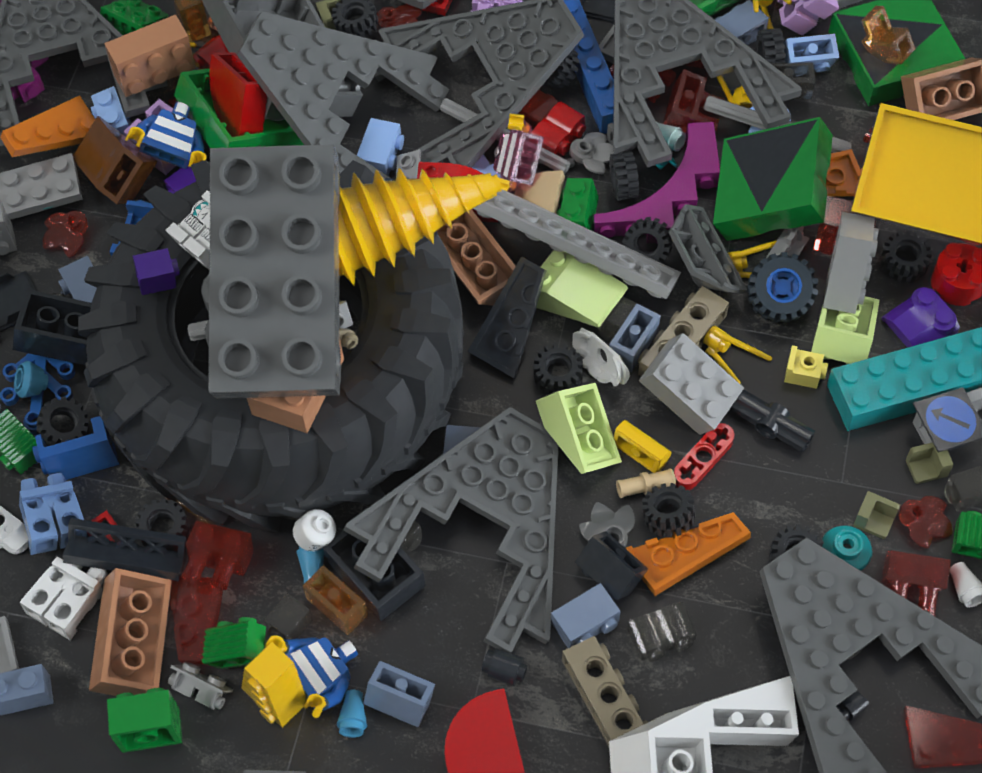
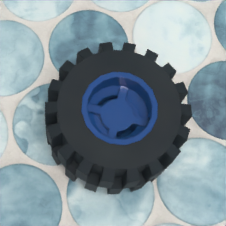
[747,252,818,324]

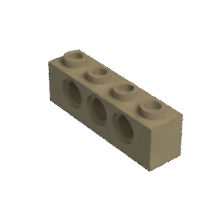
[638,286,729,377]
[562,636,648,746]

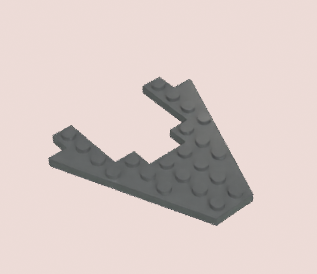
[0,0,168,153]
[374,0,584,168]
[613,0,802,167]
[237,11,449,179]
[344,407,558,653]
[759,538,982,773]

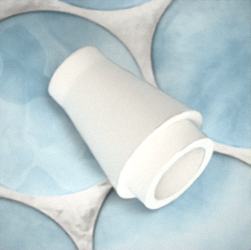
[949,562,982,607]

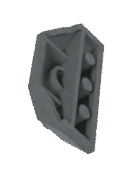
[669,204,748,294]

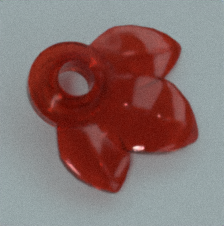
[377,5,422,28]
[42,211,88,258]
[899,496,953,549]

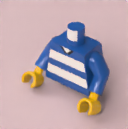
[125,102,207,169]
[264,636,358,718]

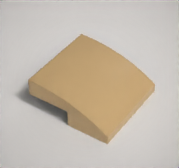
[515,170,565,214]

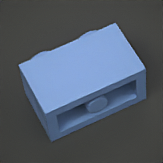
[357,118,404,176]

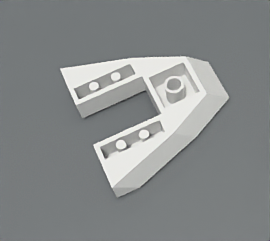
[609,676,799,773]

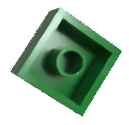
[107,688,182,753]

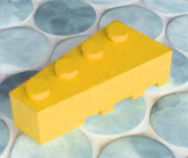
[241,642,307,728]

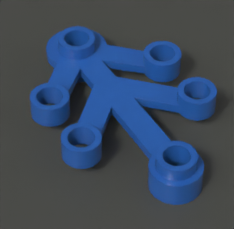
[0,353,76,435]

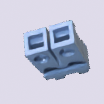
[19,472,87,555]

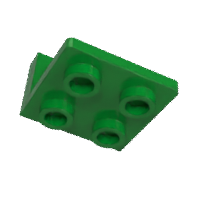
[100,0,169,36]

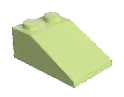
[536,250,628,327]
[811,296,880,364]
[536,383,622,474]

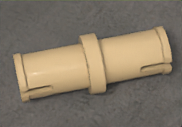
[616,468,676,498]

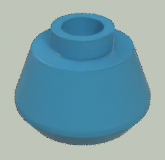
[14,361,48,398]

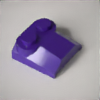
[881,287,960,348]

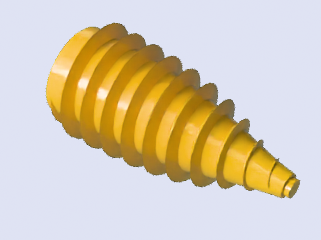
[339,168,502,285]

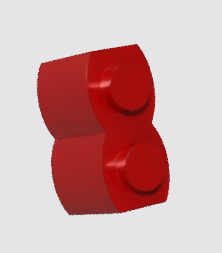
[530,101,586,156]

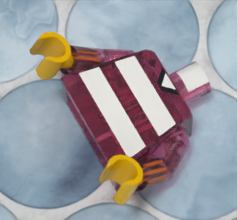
[493,113,544,192]

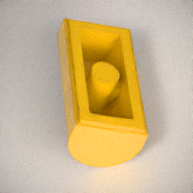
[614,420,672,473]

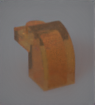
[861,6,916,64]

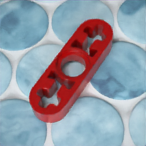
[674,423,734,490]

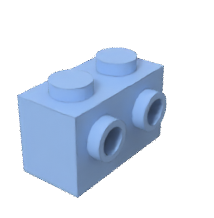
[783,34,839,75]
[91,86,132,136]

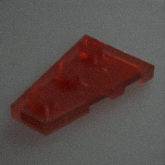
[170,577,225,665]
[904,706,982,768]

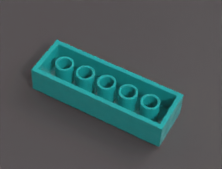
[827,327,982,431]

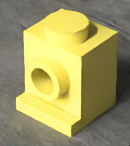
[784,346,828,389]

